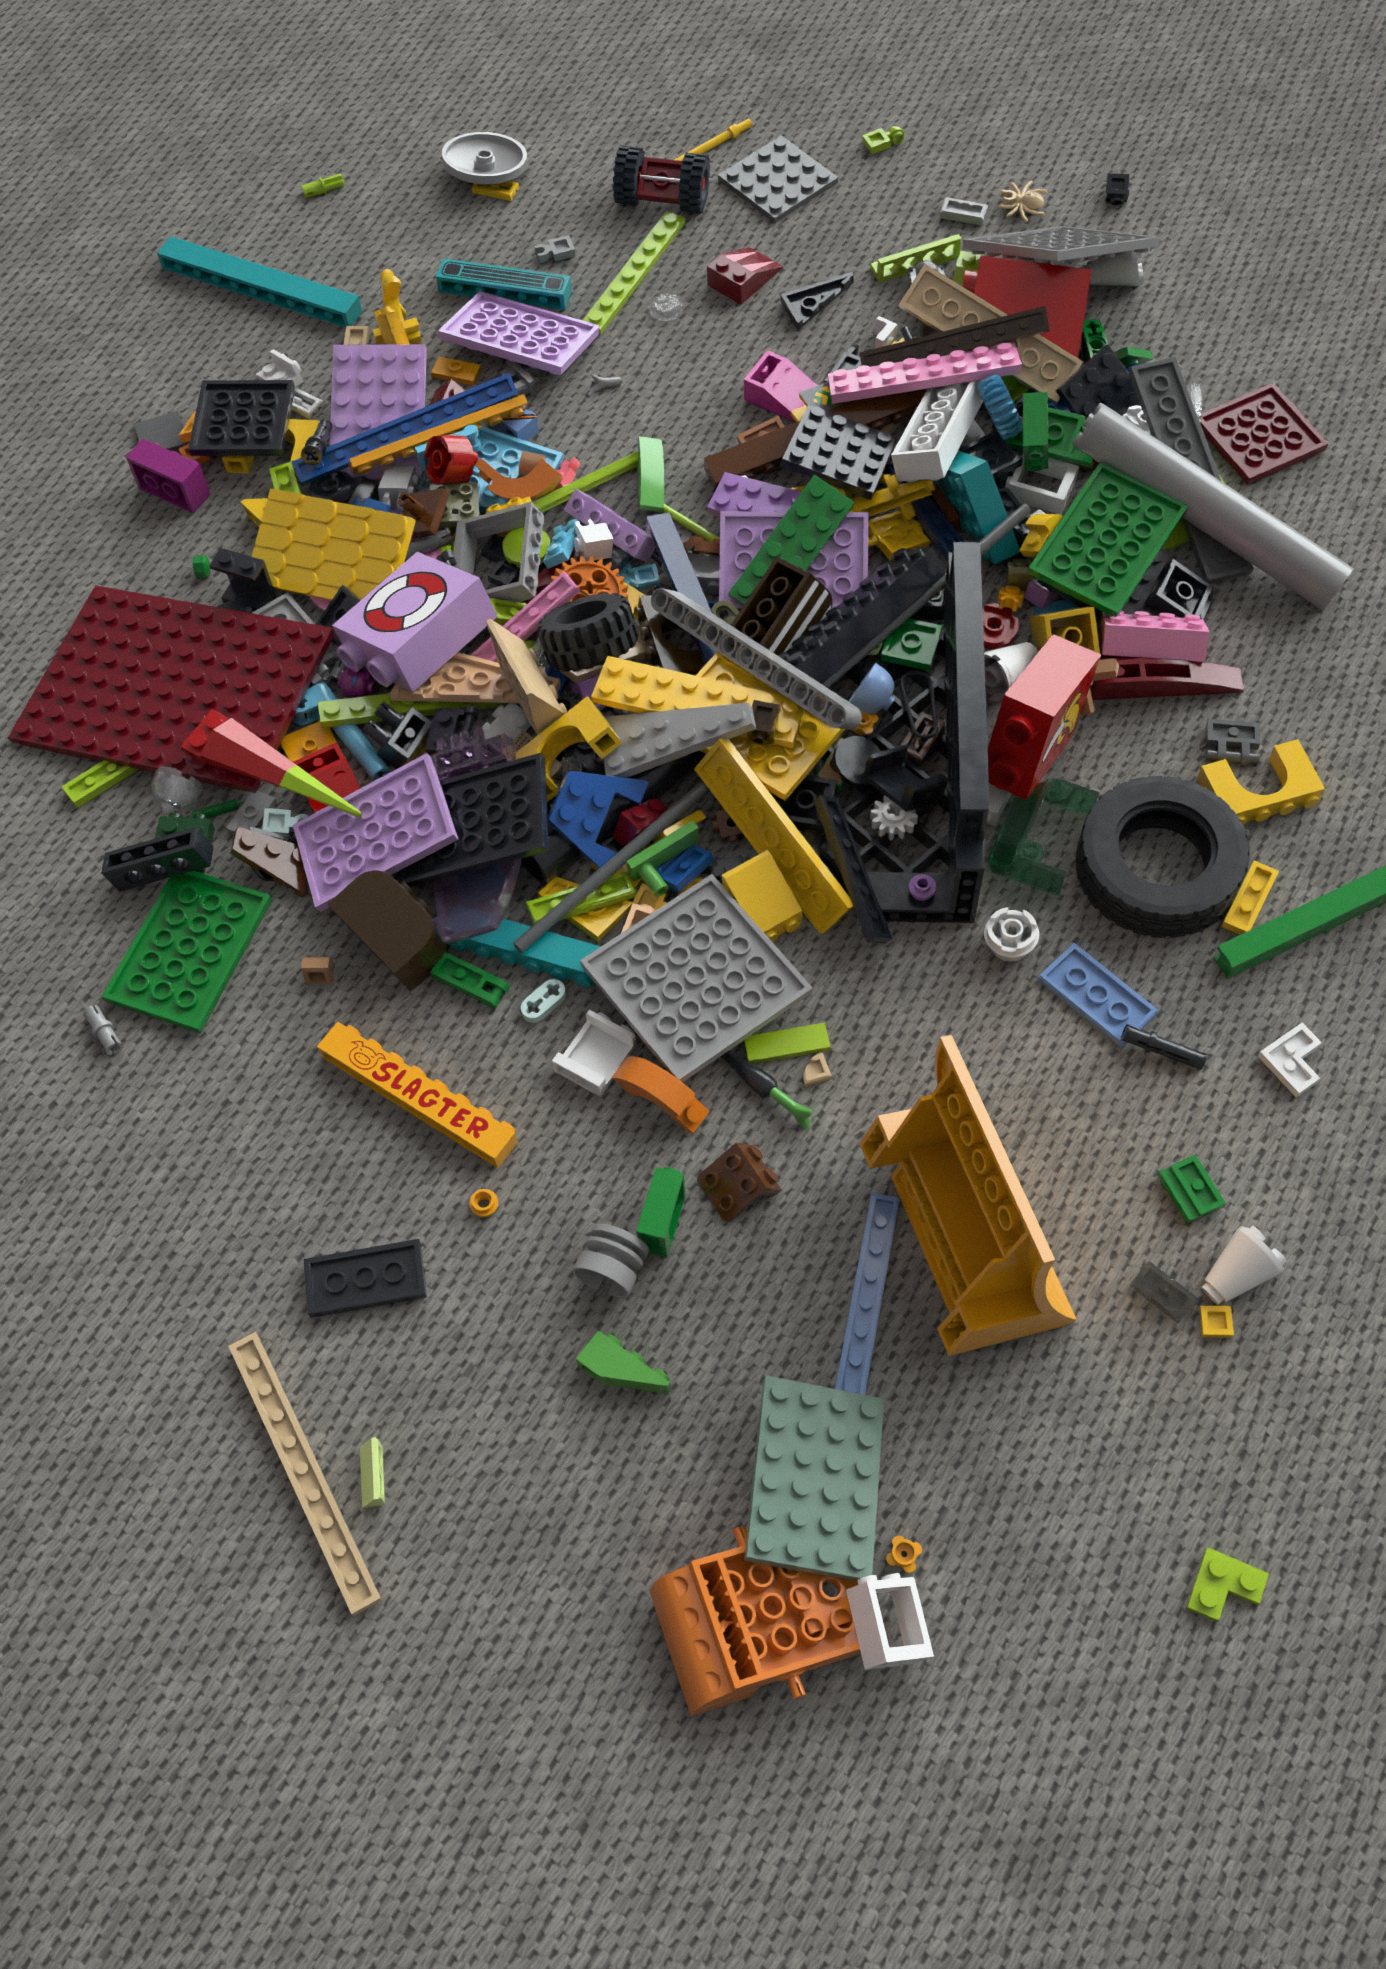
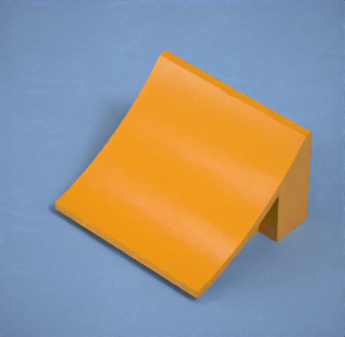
[859,1035,1077,1356]

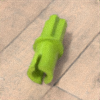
[301,174,344,199]

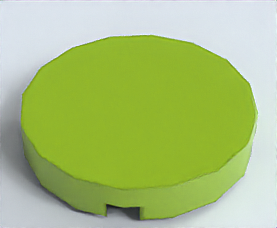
[503,526,551,568]

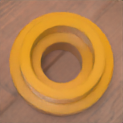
[469,1189,498,1217]

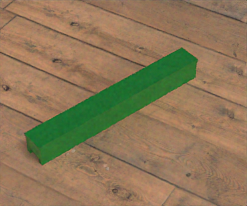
[1213,865,1386,979]

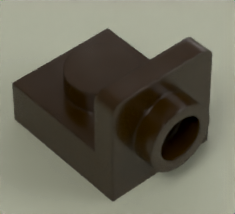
[747,700,780,745]

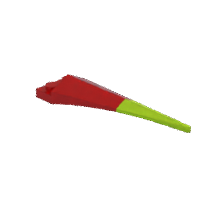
[181,709,362,818]

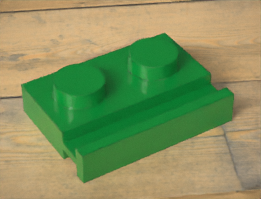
[1157,1154,1226,1224]

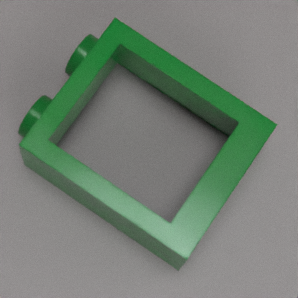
[1023,392,1049,471]
[636,1167,686,1258]

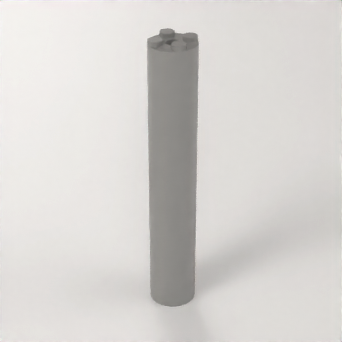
[1072,403,1354,611]

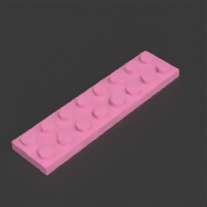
[828,343,1022,404]

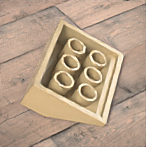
[486,619,567,735]

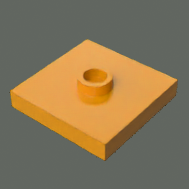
[281,721,336,762]

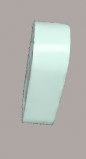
[521,979,566,1023]

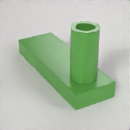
[626,820,700,897]

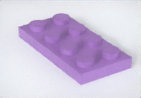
[707,472,801,517]

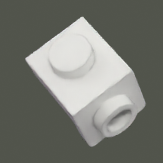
[875,316,897,348]

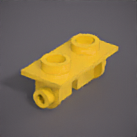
[373,304,410,345]

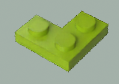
[1186,1547,1269,1622]

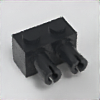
[362,701,432,769]

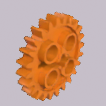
[550,556,628,602]

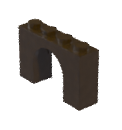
[634,595,705,676]

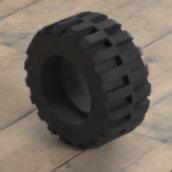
[537,593,639,672]

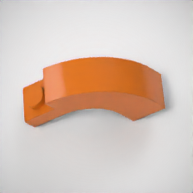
[475,458,563,501]
[611,1056,710,1133]

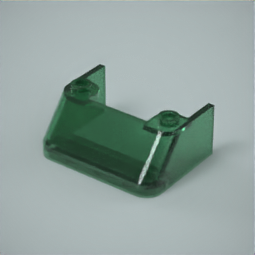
[987,778,1099,896]

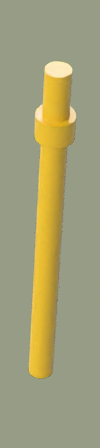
[674,119,752,161]

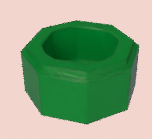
[193,555,211,579]

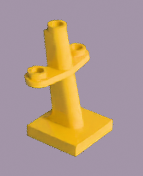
[372,269,422,345]
[833,474,935,521]

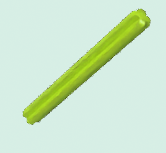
[532,451,639,513]

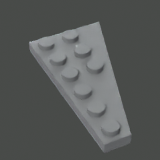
[604,703,756,778]

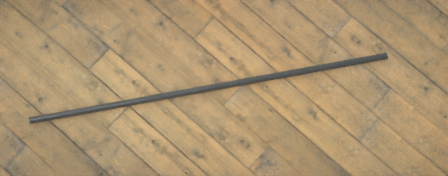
[513,504,1031,953]

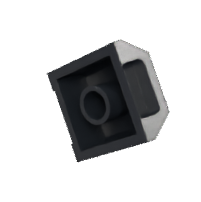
[1145,559,1214,620]

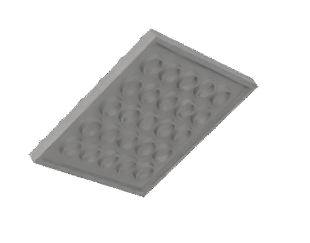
[963,226,1159,265]
[580,874,813,1082]

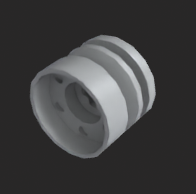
[573,1224,649,1298]

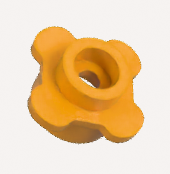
[852,712,878,736]
[886,1536,922,1573]

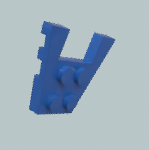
[547,771,649,868]

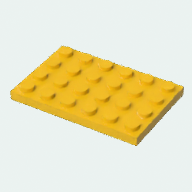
[696,651,845,800]

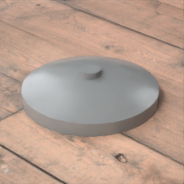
[442,132,527,184]

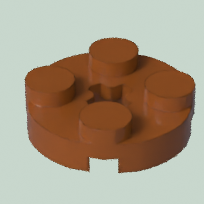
[683,536,720,555]

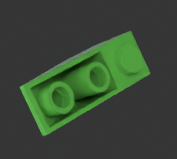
[576,1331,671,1394]

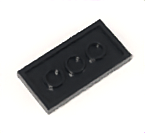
[303,1239,427,1318]

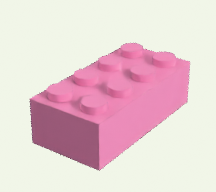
[1098,611,1210,662]

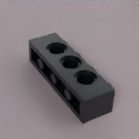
[101,827,214,892]

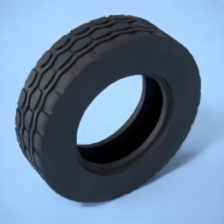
[1075,776,1250,938]

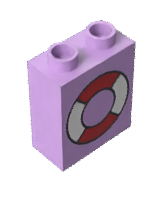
[332,552,497,692]

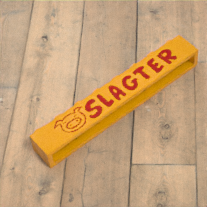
[317,1022,518,1168]

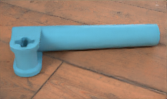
[293,682,390,782]

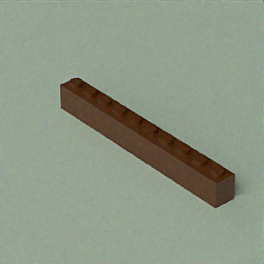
[704,389,927,491]

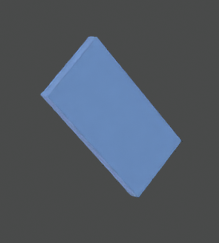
[1037,943,1159,1049]

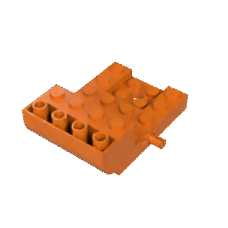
[649,1526,861,1716]

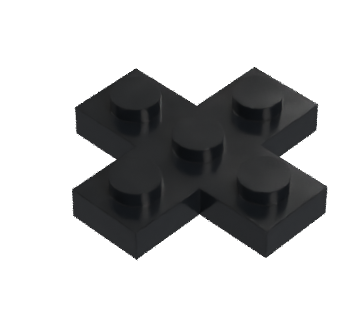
[481,534,546,587]

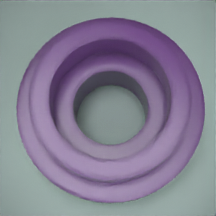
[909,874,936,901]

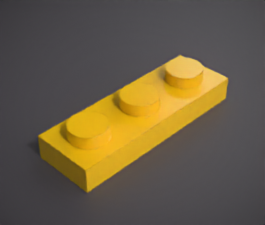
[1222,861,1279,935]

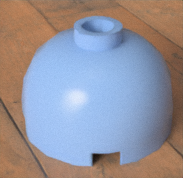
[848,663,895,715]

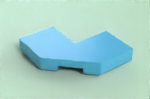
[618,551,661,590]

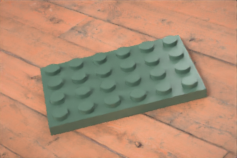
[744,1376,884,1582]

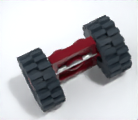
[613,145,710,213]

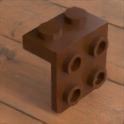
[697,1142,782,1221]

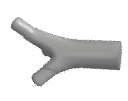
[587,374,621,396]

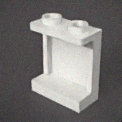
[552,1010,637,1097]

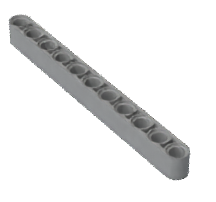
[651,588,862,730]

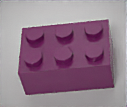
[126,439,210,514]

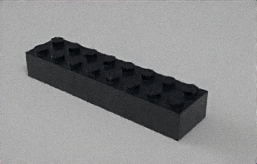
[777,547,946,684]

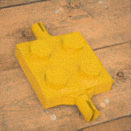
[868,510,930,560]

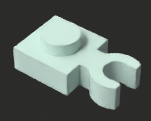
[262,808,308,836]

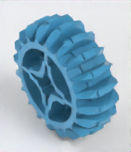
[978,374,1023,440]

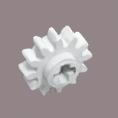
[870,795,918,840]

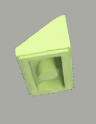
[360,1437,385,1508]

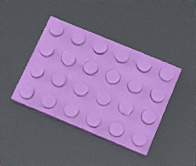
[438,291,600,375]
[330,344,427,482]
[719,511,868,611]
[293,753,458,912]

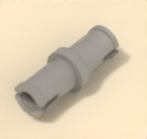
[83,1005,123,1055]

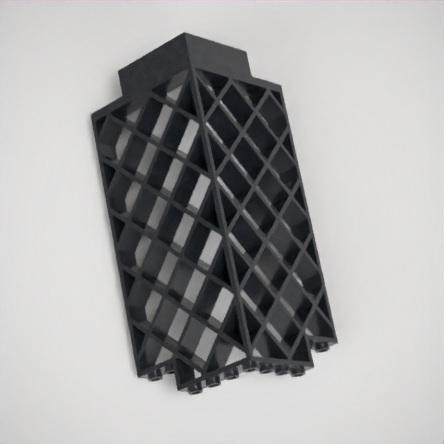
[814,542,989,923]

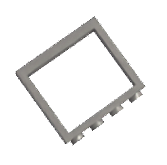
[453,502,544,602]

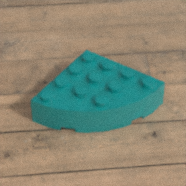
[935,450,1020,565]

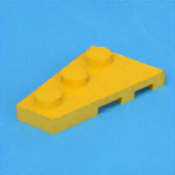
[538,877,633,942]

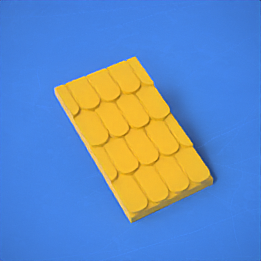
[251,488,416,601]

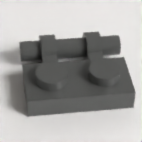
[1205,719,1260,766]

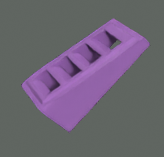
[1024,579,1061,609]

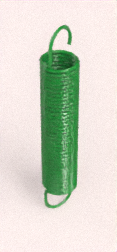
[186,798,245,818]

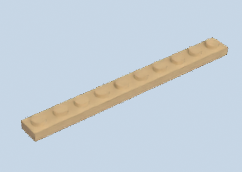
[228,1332,382,1616]

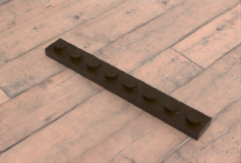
[859,306,1050,367]

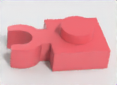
[550,457,580,493]

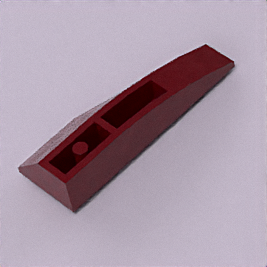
[1090,654,1244,700]

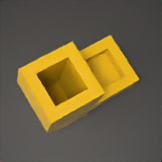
[1019,514,1063,557]

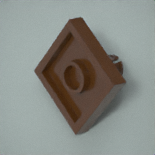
[397,488,450,539]

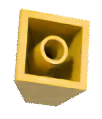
[1029,607,1101,658]
[722,850,803,943]

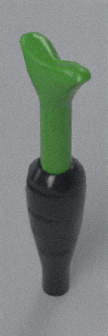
[721,1050,812,1129]

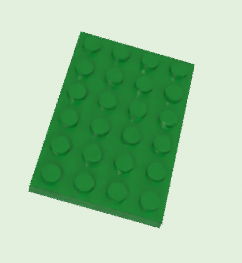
[1027,462,1188,616]
[101,871,273,1034]

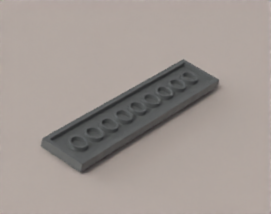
[1128,357,1254,583]

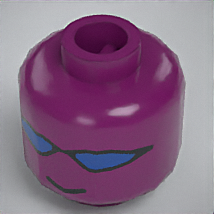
[338,667,377,698]

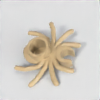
[999,181,1047,223]

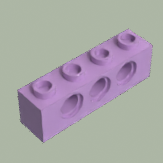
[564,489,656,562]

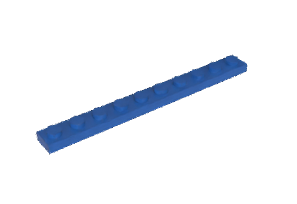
[292,373,519,486]

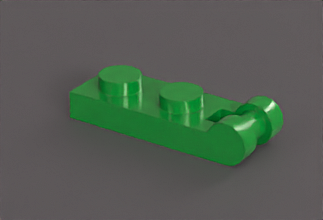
[430,952,510,1009]

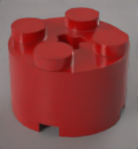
[425,435,478,484]

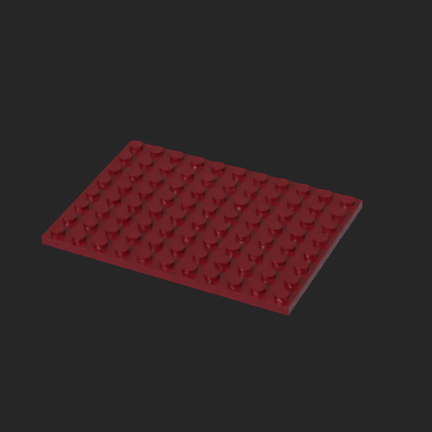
[8,585,335,793]

